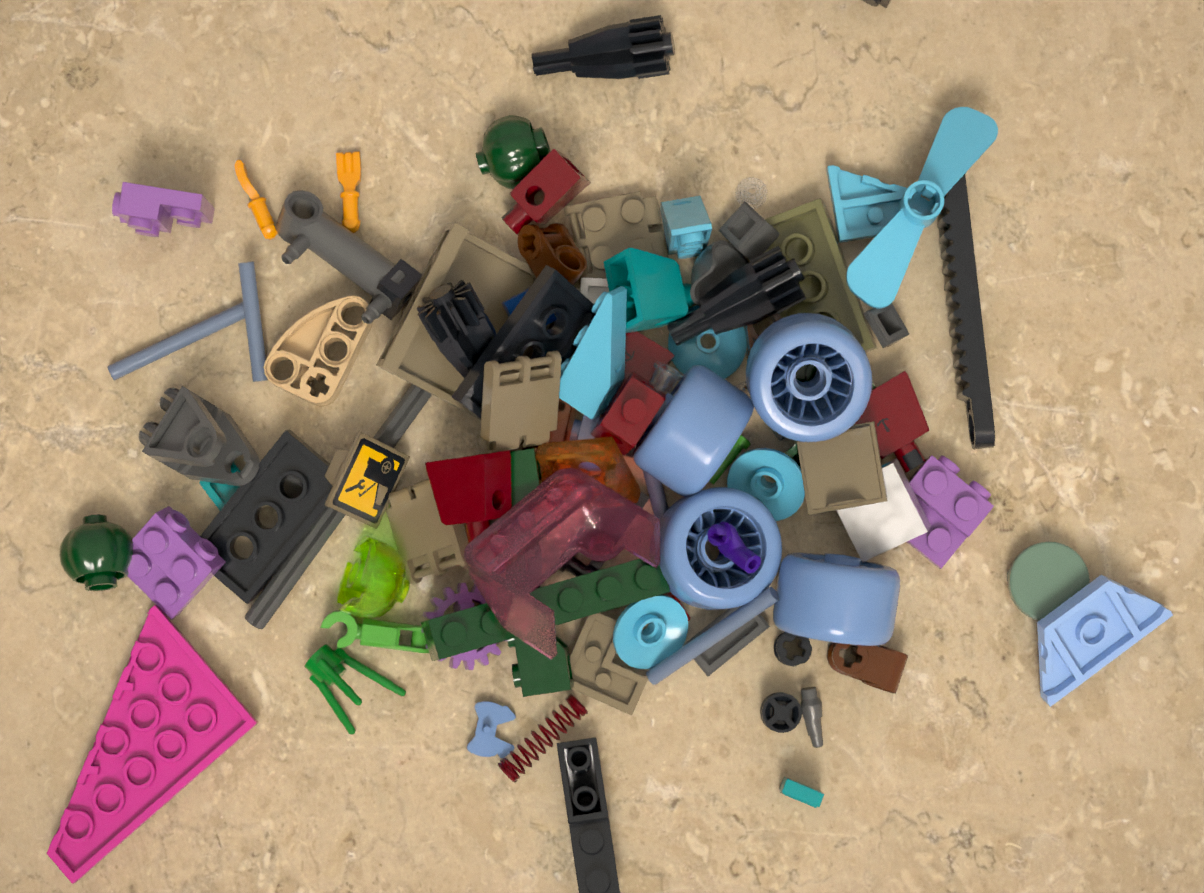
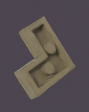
[570,613,648,715]

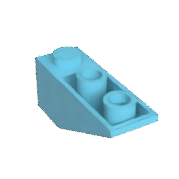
[660,196,712,259]
[559,286,627,420]

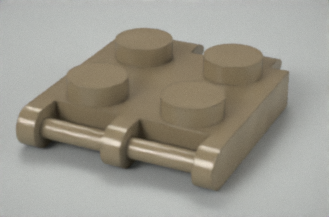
[564,191,669,285]
[480,351,562,453]
[386,479,473,585]

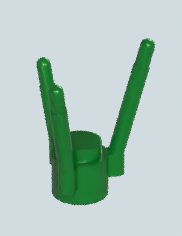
[304,644,406,735]

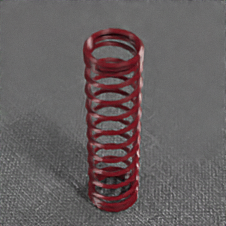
[498,694,588,783]

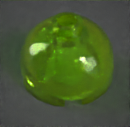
[337,536,410,619]

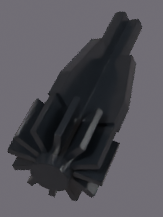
[531,15,675,79]
[667,246,806,346]
[417,280,496,378]

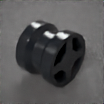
[760,692,802,733]

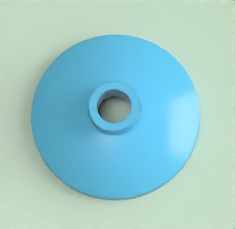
[668,305,747,379]
[727,448,805,521]
[613,594,688,669]

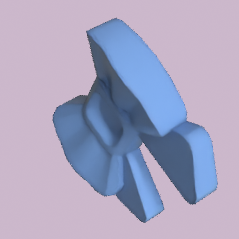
[467,701,516,758]

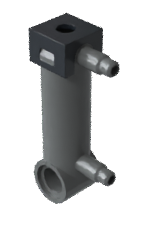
[276,190,422,324]

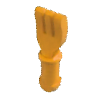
[336,151,361,233]
[234,160,278,240]

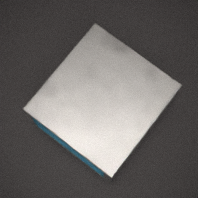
[836,458,931,562]

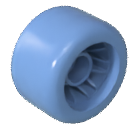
[746,313,872,442]
[632,365,754,497]
[653,487,782,610]
[773,553,900,646]

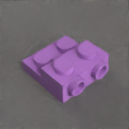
[112,182,215,237]
[907,455,994,569]
[128,506,225,620]

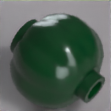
[475,115,551,189]
[59,514,133,591]

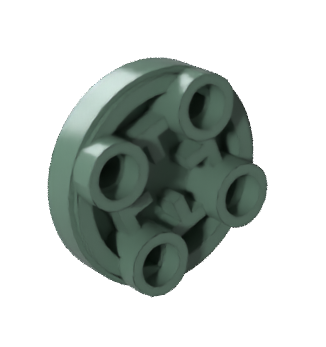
[1007,542,1090,621]

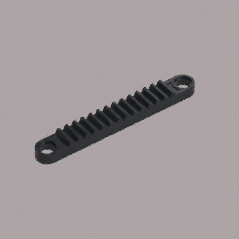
[937,174,995,449]

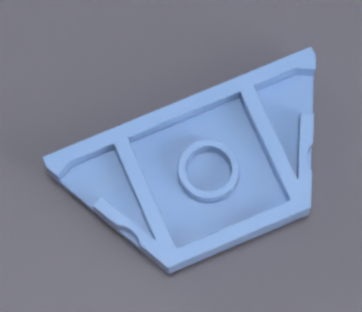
[1037,574,1173,707]

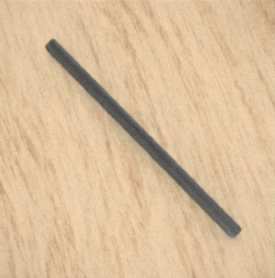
[245,385,432,629]

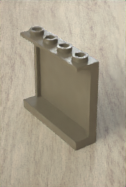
[376,222,581,417]

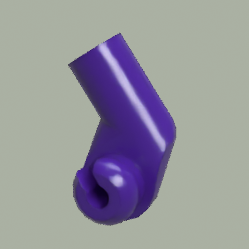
[707,521,761,574]

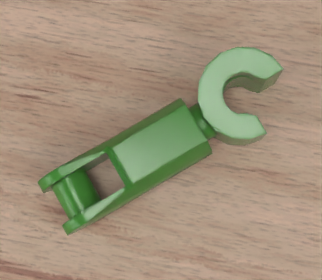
[320,609,429,653]

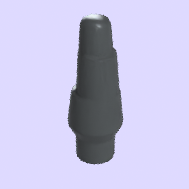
[800,687,823,748]

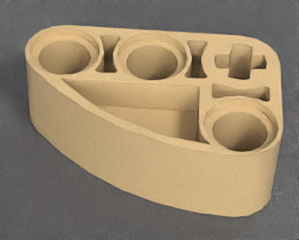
[264,295,373,407]

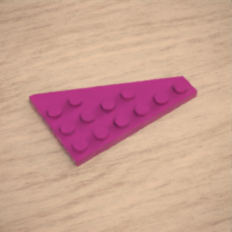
[46,605,259,884]

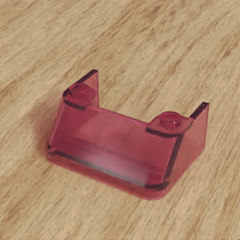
[464,468,661,660]

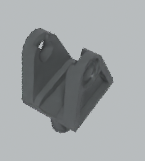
[139,386,260,486]

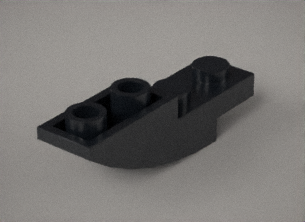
[556,737,620,893]

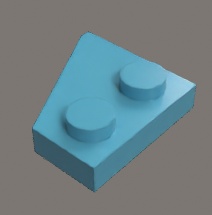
[826,165,908,243]

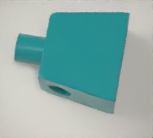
[603,248,694,333]

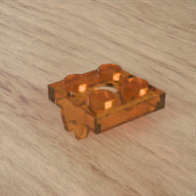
[536,437,641,509]

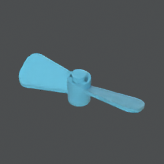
[846,107,998,309]

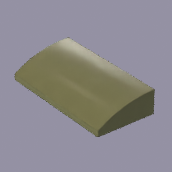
[764,198,877,352]

